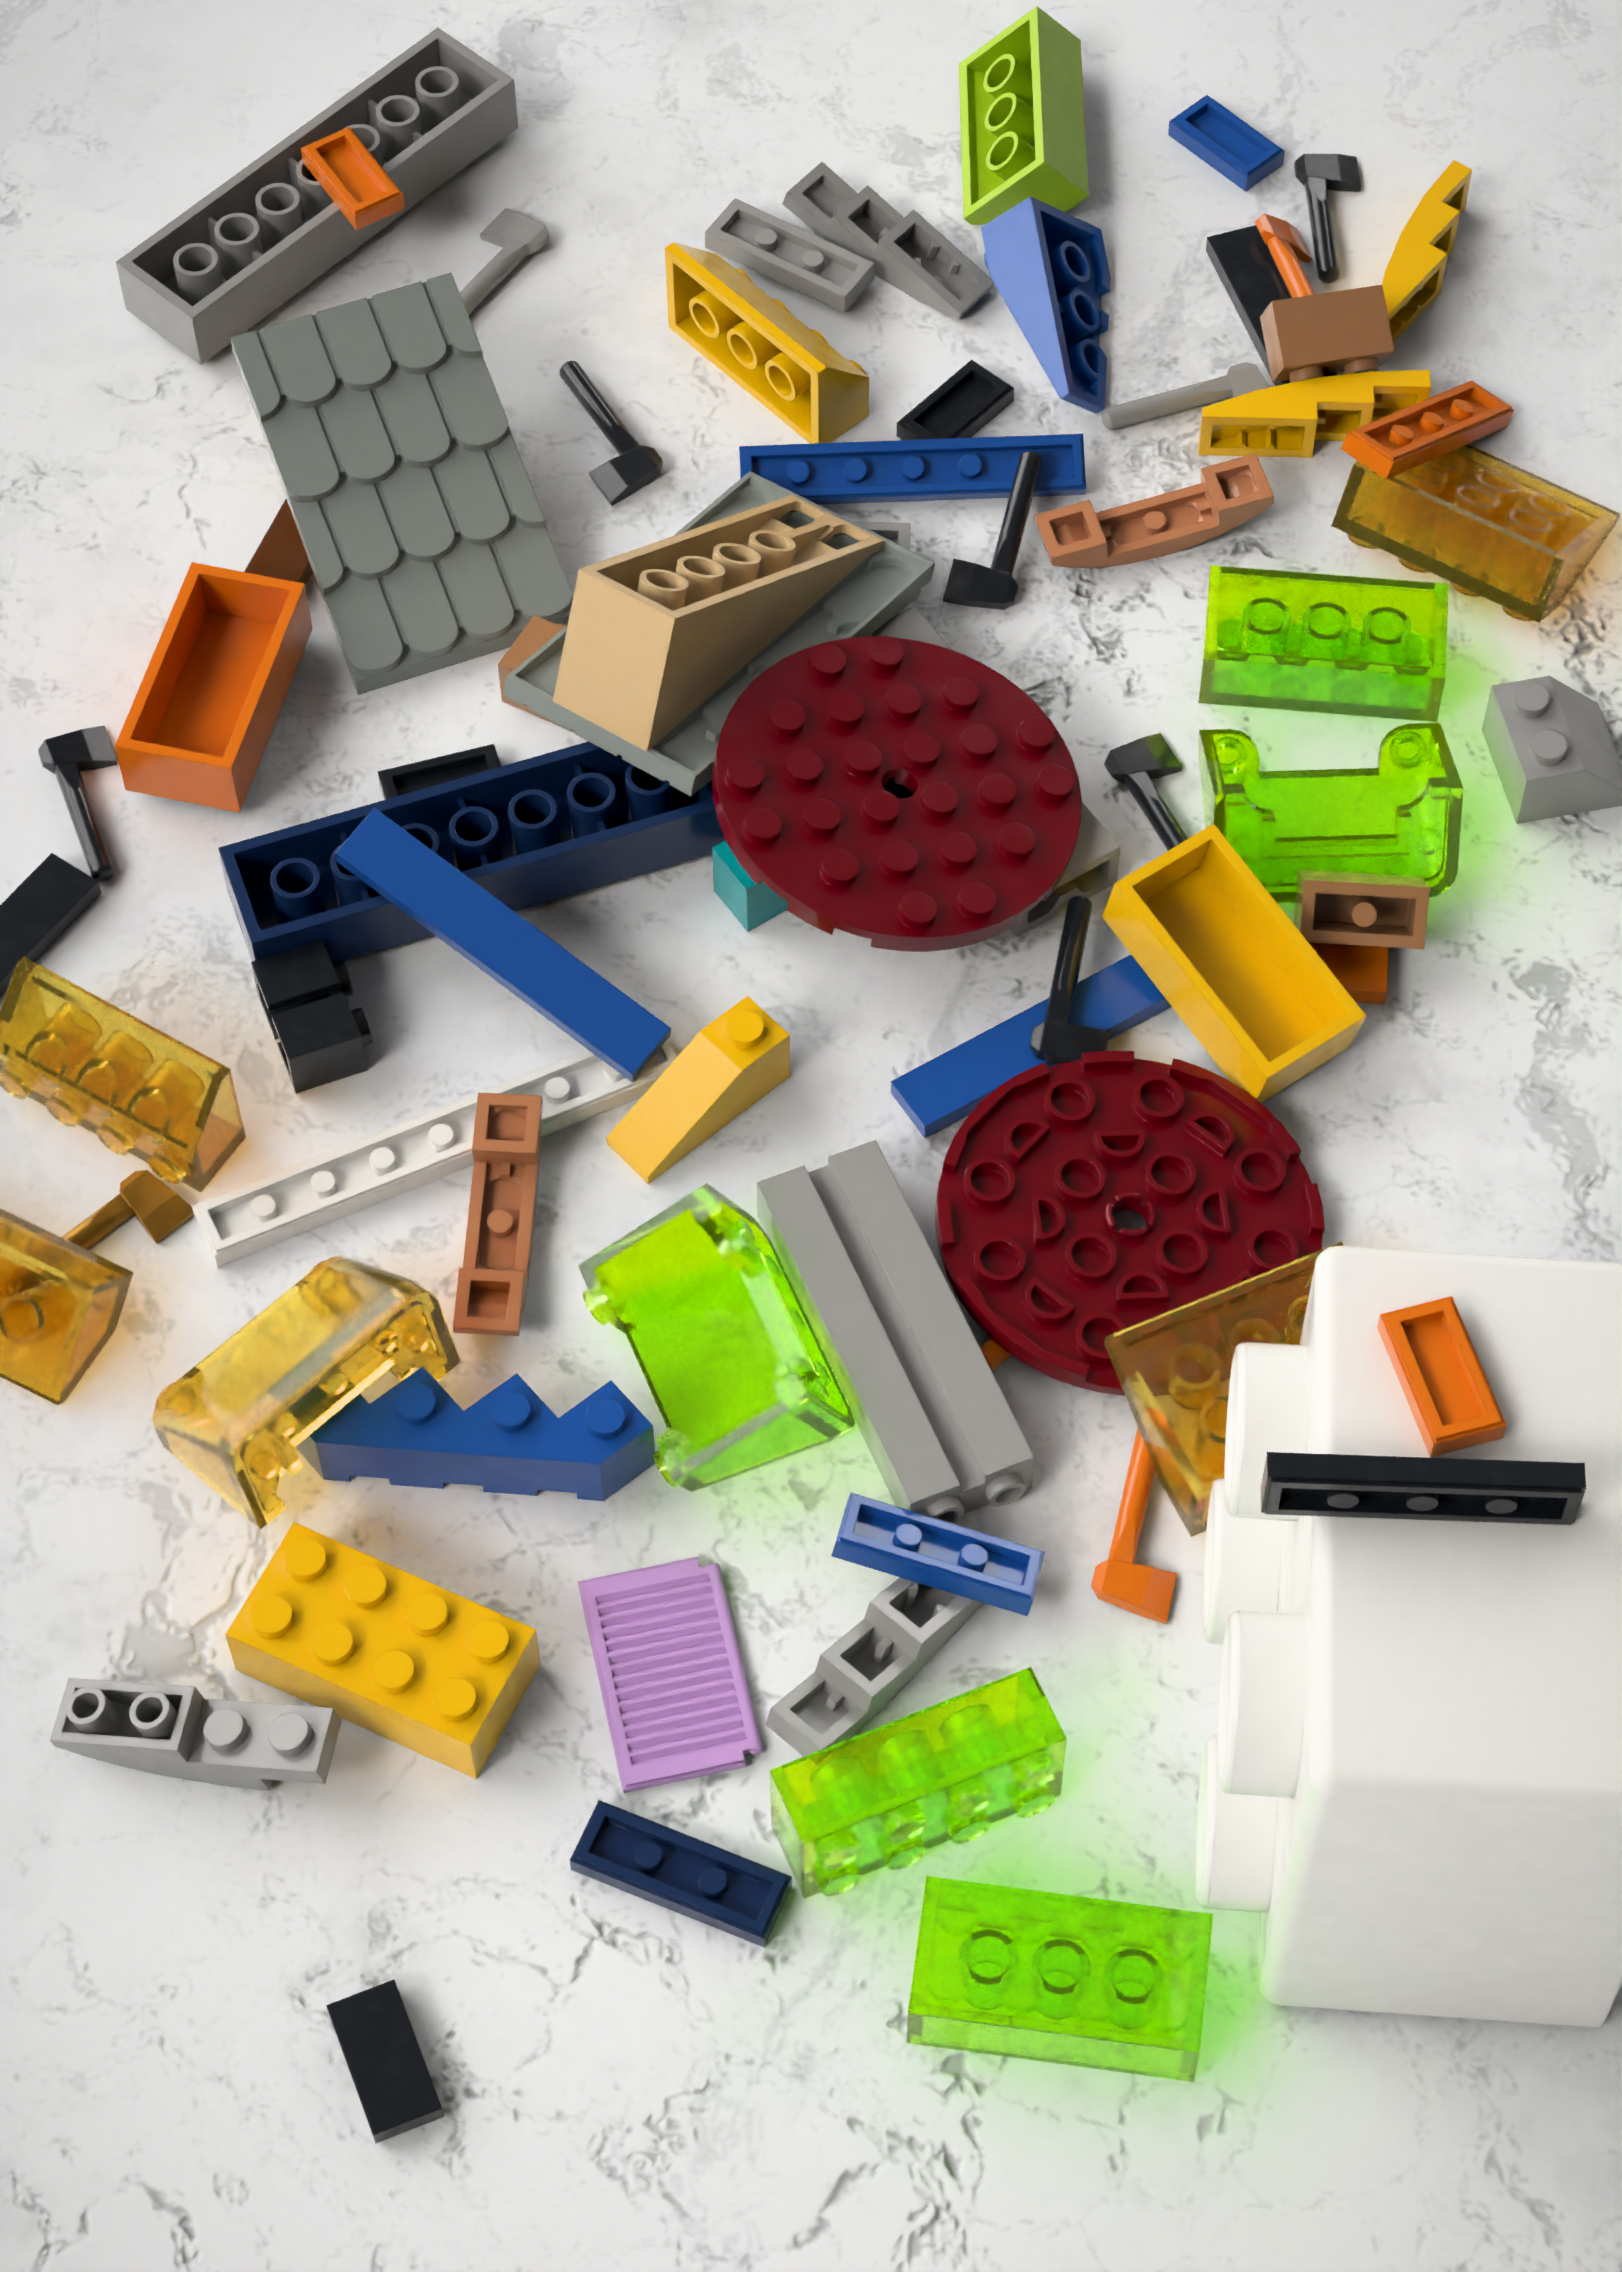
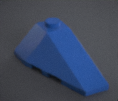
[981,197,1111,414]

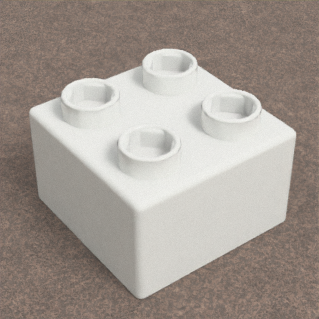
[1195,1246,1622,2028]

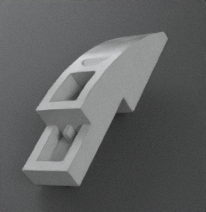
[50,1678,342,1791]

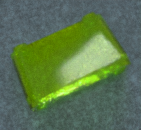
[1198,723,1463,903]
[578,1183,855,1492]

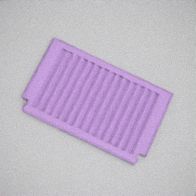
[578,1557,763,1793]

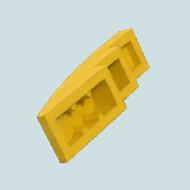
[1382,160,1472,342]
[1198,370,1431,458]

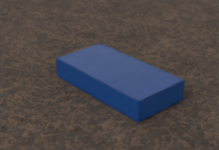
[1168,95,1285,192]

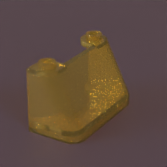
[152,1255,461,1530]

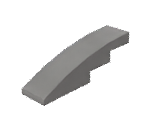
[782,162,994,320]
[765,1577,983,1767]

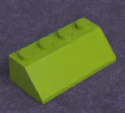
[959,6,1089,225]

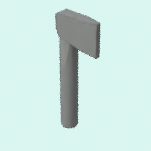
[460,208,550,316]
[1102,362,1269,430]

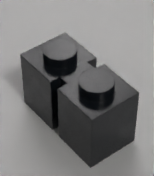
[251,939,373,1094]

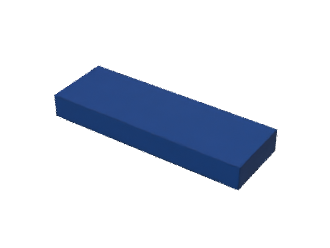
[831,1492,1045,1616]

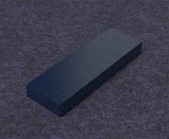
[570,1800,792,1948]

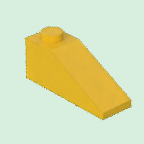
[606,996,791,1184]

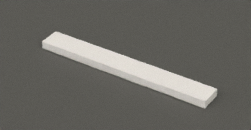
[191,1038,679,1268]

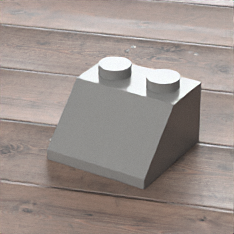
[1482,676,1622,824]

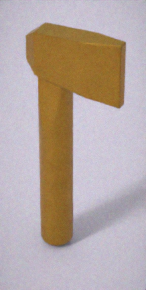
[0,1170,194,1303]

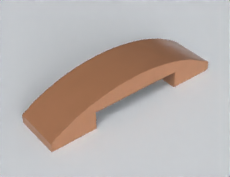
[1034,453,1274,568]
[453,1092,543,1336]

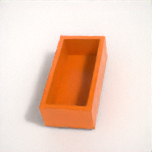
[115,562,313,813]

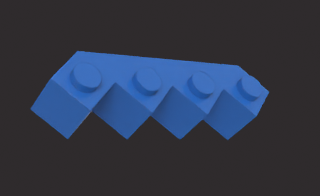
[275,1359,656,1501]

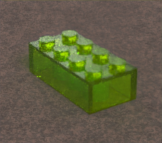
[1198,565,1449,722]
[769,1667,1067,1899]
[907,1876,1213,2082]

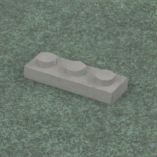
[705,198,874,313]

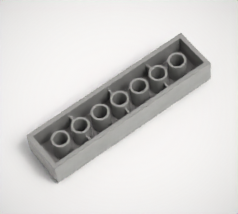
[116,27,518,365]

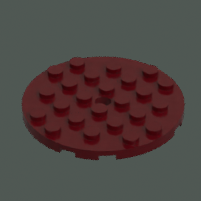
[712,636,1082,952]
[935,1051,1325,1397]

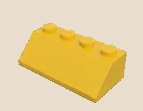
[665,242,869,444]

